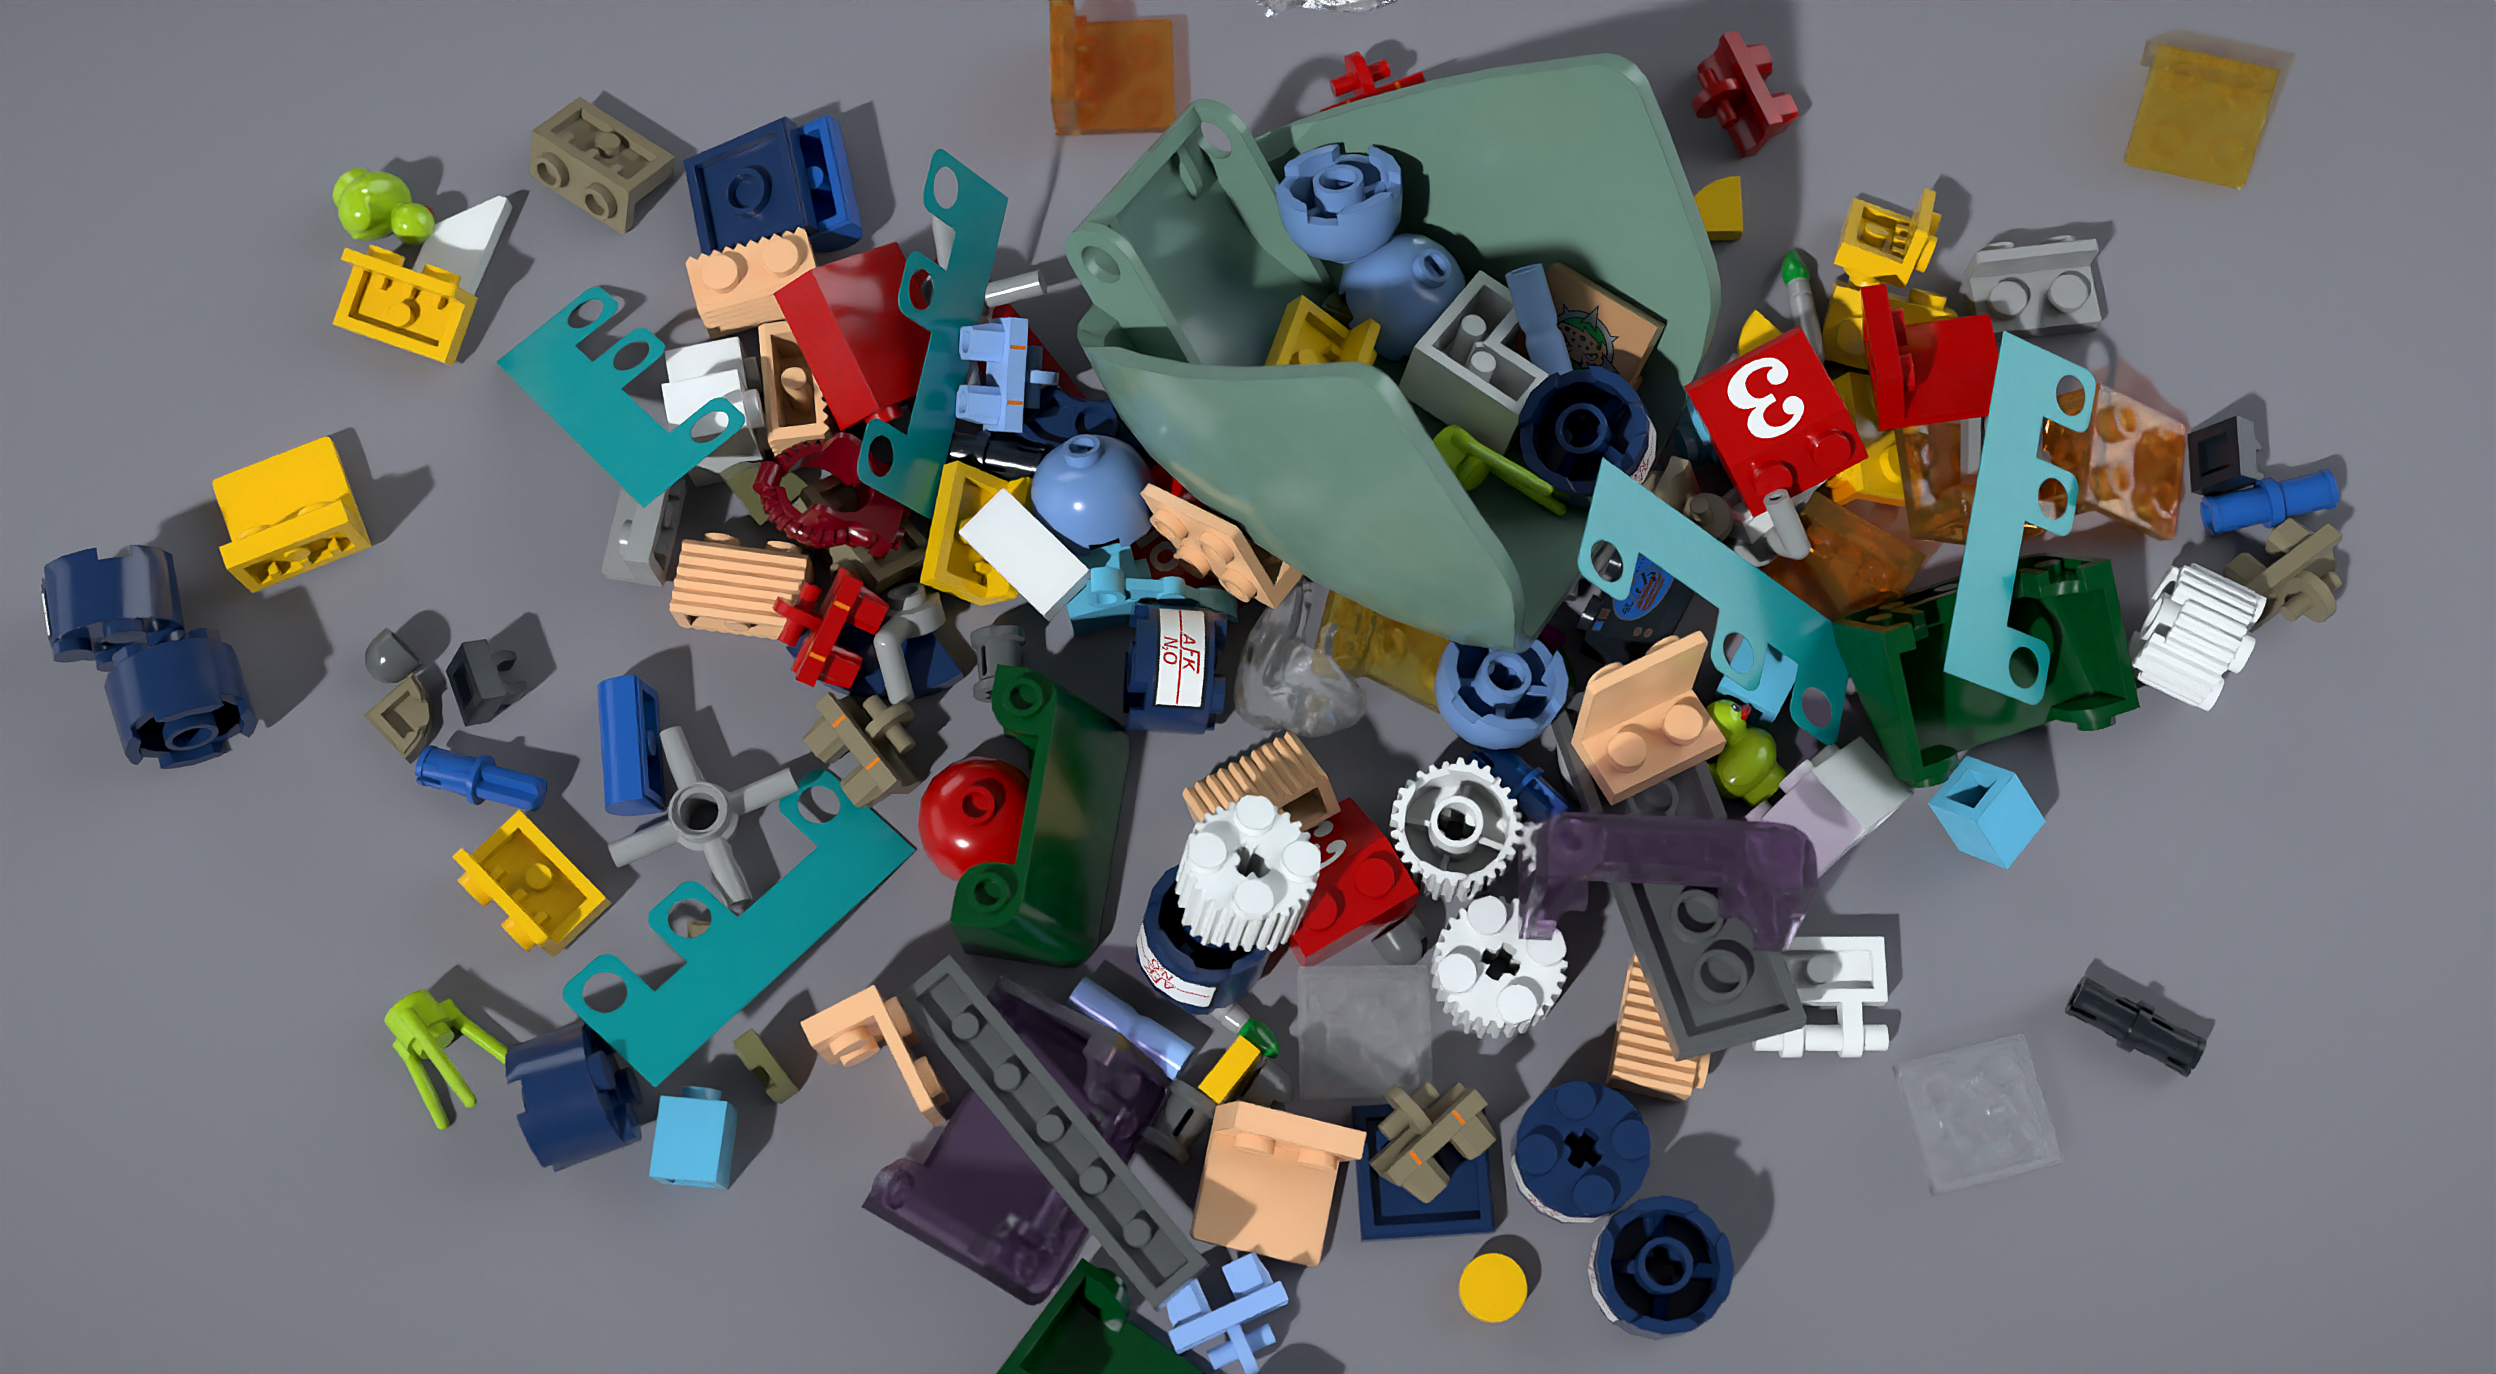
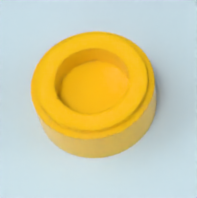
[1458,1253,1527,1323]

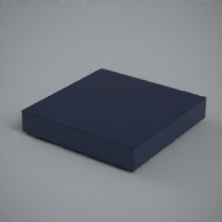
[683,116,819,257]
[1351,1104,1495,1243]

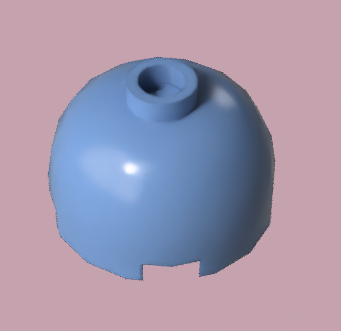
[1275,144,1403,263]
[1338,233,1466,361]
[1031,434,1156,556]
[1434,639,1569,750]

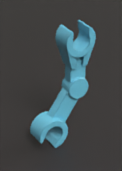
[1086,567,1238,622]

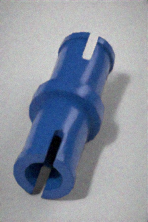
[2200,469,2339,537]

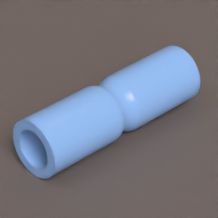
[1505,264,1573,375]
[1065,977,1196,1080]

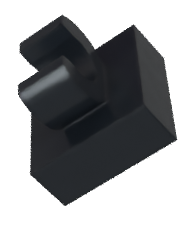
[2187,416,2264,497]
[446,639,528,727]

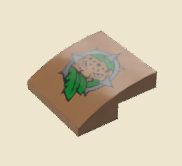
[1514,262,1665,392]

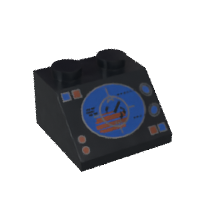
[1576,534,1720,666]

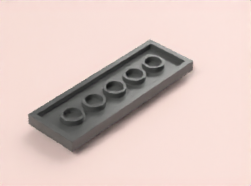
[1550,691,1808,1062]

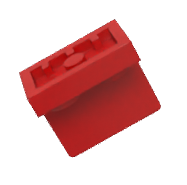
[1860,283,1999,431]

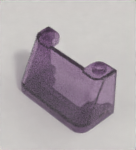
[1518,807,1818,952]
[862,974,1167,1306]

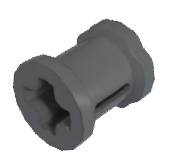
[970,625,1026,703]
[1137,1078,1217,1168]

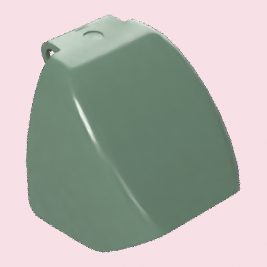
[1065,53,1721,653]

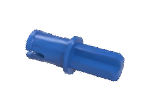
[415,745,547,811]
[1467,746,1583,844]

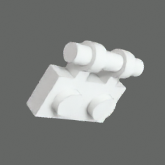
[1752,937,1889,1058]

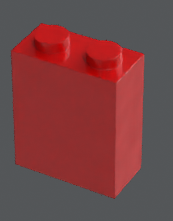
[773,241,931,431]

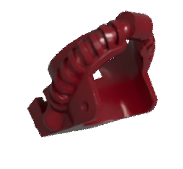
[752,432,911,559]

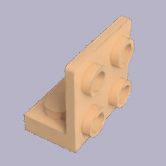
[1140,483,1304,610]
[1571,631,1727,806]
[800,985,950,1128]
[1190,1101,1366,1267]

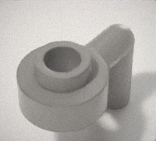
[1721,489,1811,567]
[874,583,946,705]

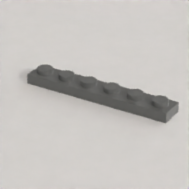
[897,954,1209,1312]

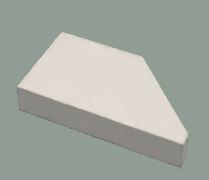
[412,196,513,295]

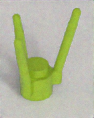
[1432,424,1567,516]
[384,989,508,1130]

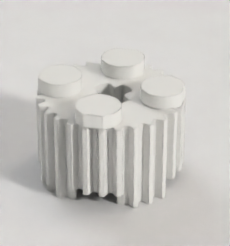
[2127,563,2267,711]
[1388,758,1523,902]
[1175,795,1321,952]
[1431,896,1568,1039]

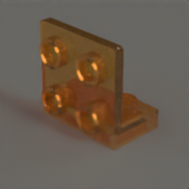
[1049,0,1175,136]
[2038,383,2186,542]
[1894,422,2058,545]
[1765,491,1927,679]

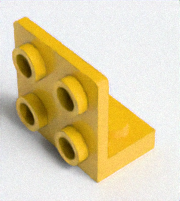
[212,436,372,593]

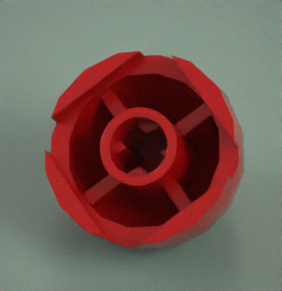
[917,756,1030,881]

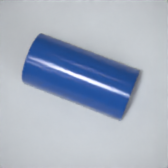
[797,114,863,252]
[597,674,666,816]

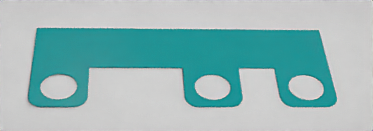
[857,149,1008,520]
[496,287,745,508]
[1943,331,2096,705]
[1577,458,1849,745]
[562,769,916,1088]

